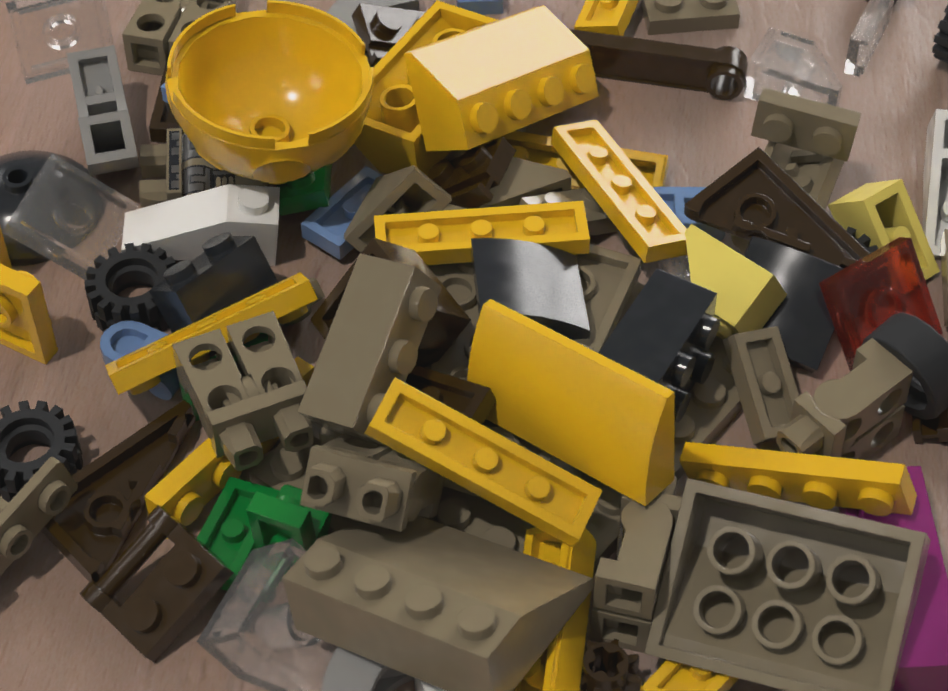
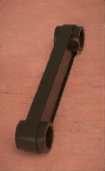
[569,29,749,100]

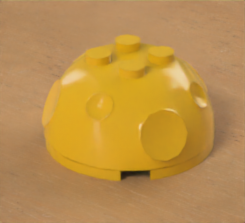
[165,0,374,185]

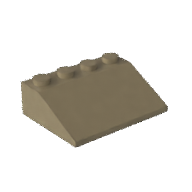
[644,478,931,691]
[282,516,594,691]

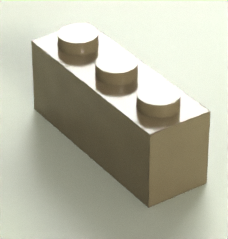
[298,253,442,445]

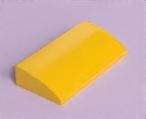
[467,299,675,506]

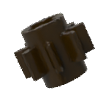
[580,638,642,691]

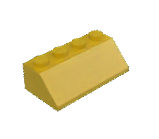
[354,0,497,176]
[404,5,599,151]

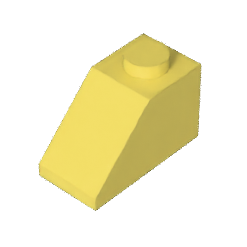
[828,179,940,294]
[685,224,787,340]

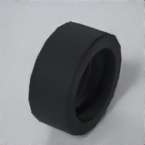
[862,312,948,420]

